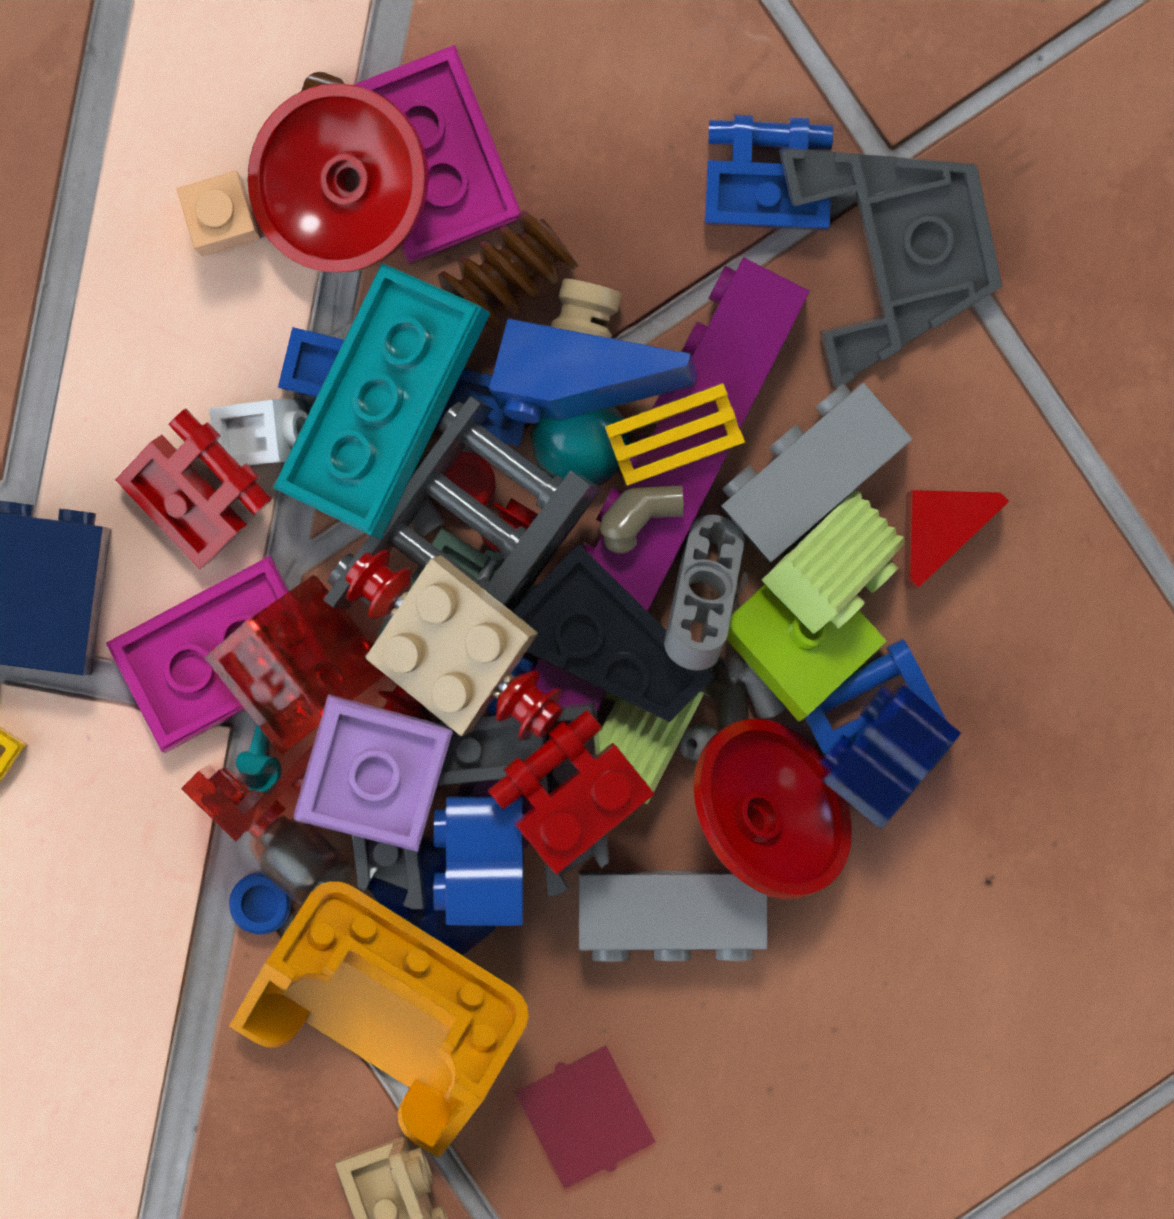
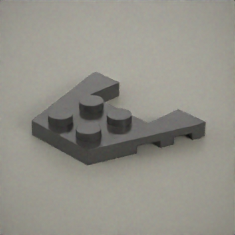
[779,147,1002,387]

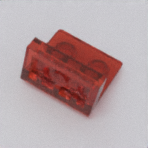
[204,575,385,755]
[181,744,314,842]

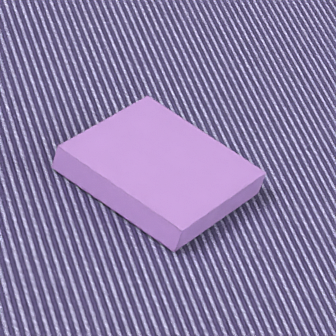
[293,694,453,852]

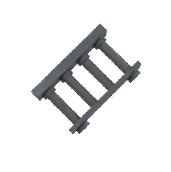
[323,396,601,621]

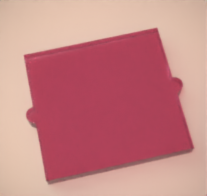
[516,1045,656,1189]

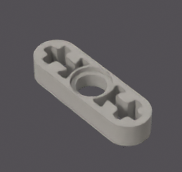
[664,515,745,670]

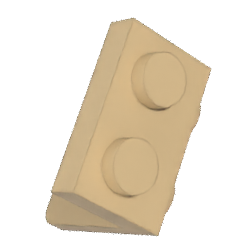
[335,1136,448,1219]

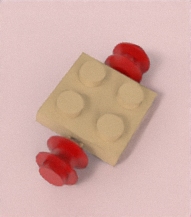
[345,550,563,740]

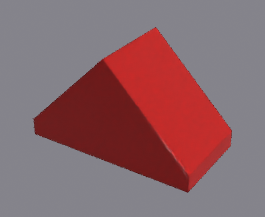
[904,490,1009,588]

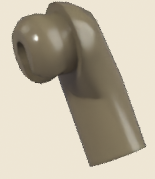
[600,486,684,554]

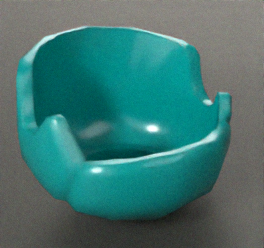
[530,407,630,485]

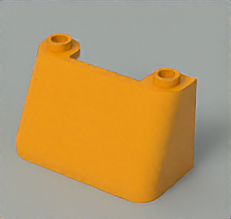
[229,881,529,1159]

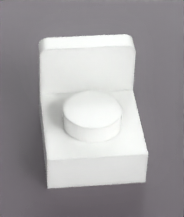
[209,399,308,467]

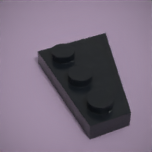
[512,544,714,722]

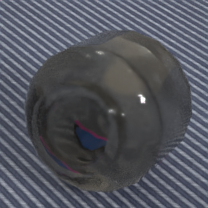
[260,815,353,904]

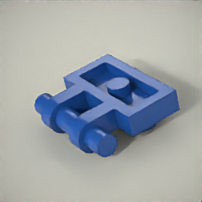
[704,114,833,231]

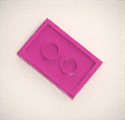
[354,45,521,265]
[106,556,329,753]

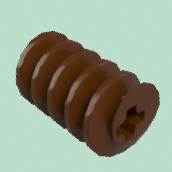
[437,210,578,341]

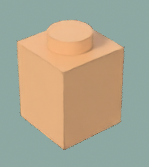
[176,170,261,256]

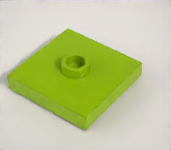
[726,584,887,721]

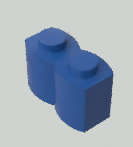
[434,796,524,926]

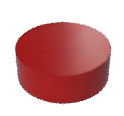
[445,452,496,507]

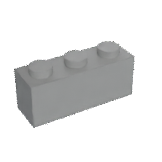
[719,382,912,563]
[579,870,767,962]

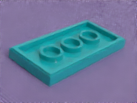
[273,263,490,540]

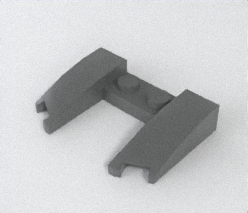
[352,702,609,909]

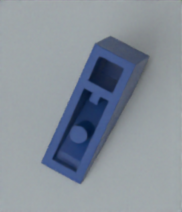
[489,319,698,423]

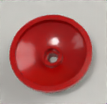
[247,83,428,273]
[693,719,852,900]

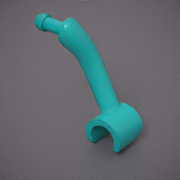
[236,655,303,792]

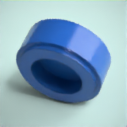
[229,871,293,935]

